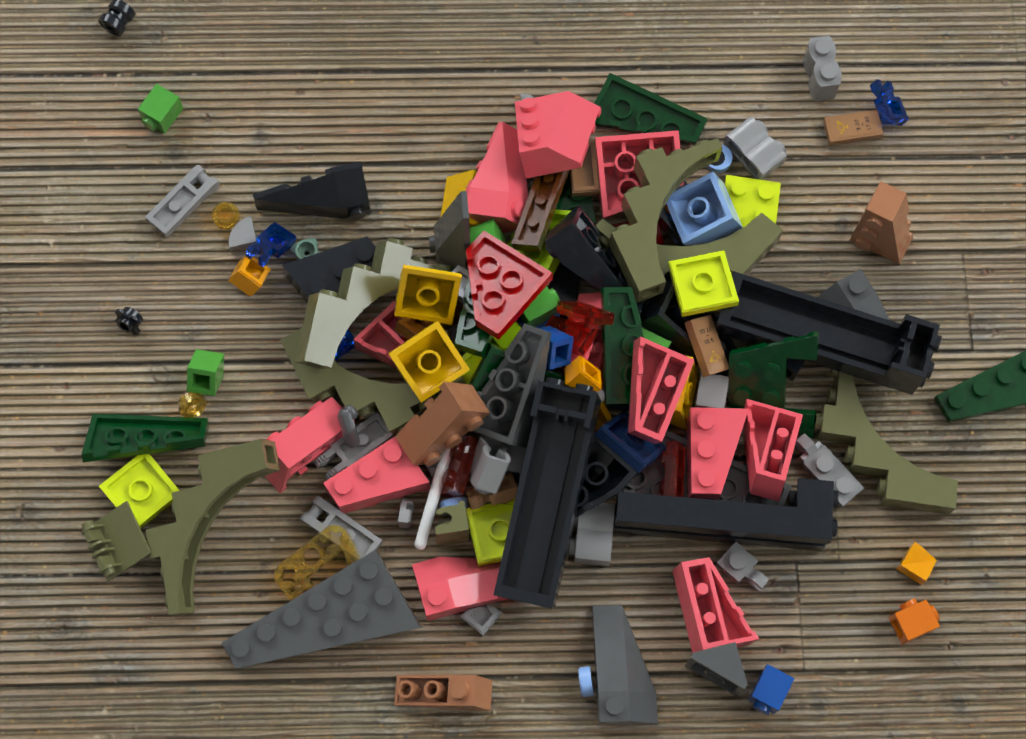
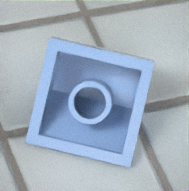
[666,171,743,245]

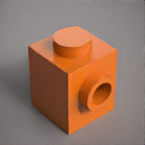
[889,598,940,645]

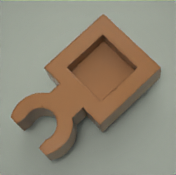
[466,473,518,510]

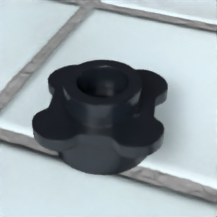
[115,307,143,335]

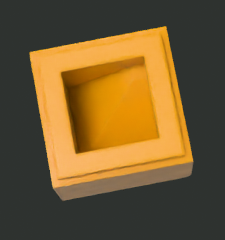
[228,253,271,296]
[565,356,602,392]
[897,542,937,585]

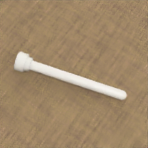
[414,447,454,550]

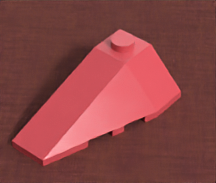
[466,122,528,233]
[412,556,507,622]

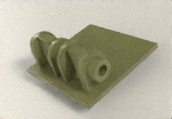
[81,501,151,581]

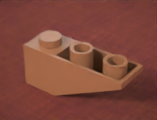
[394,675,493,711]

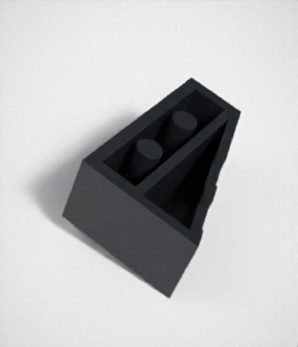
[282,236,376,303]

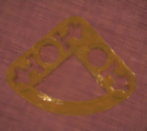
[274,525,360,601]

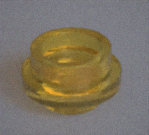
[212,202,240,230]
[178,392,207,417]

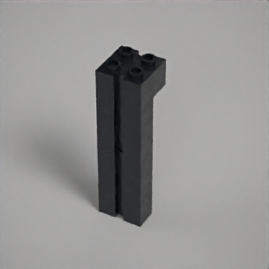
[715,271,942,395]
[493,377,601,609]
[613,478,838,551]

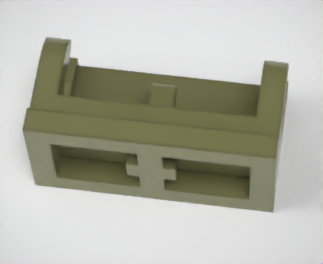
[435,501,469,547]

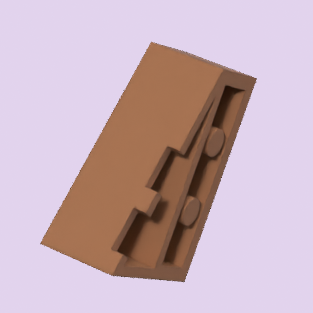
[850,181,913,265]
[395,382,490,466]

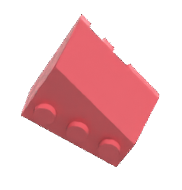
[515,91,601,179]
[595,131,684,219]

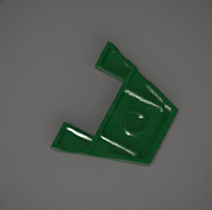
[728,331,819,438]

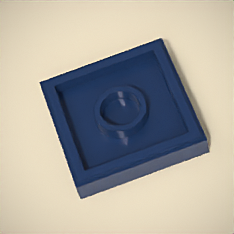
[595,411,667,473]

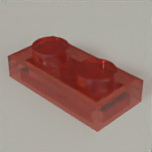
[557,301,615,329]
[545,315,599,357]
[441,435,478,498]
[660,441,686,497]

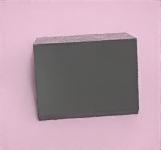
[685,642,748,697]

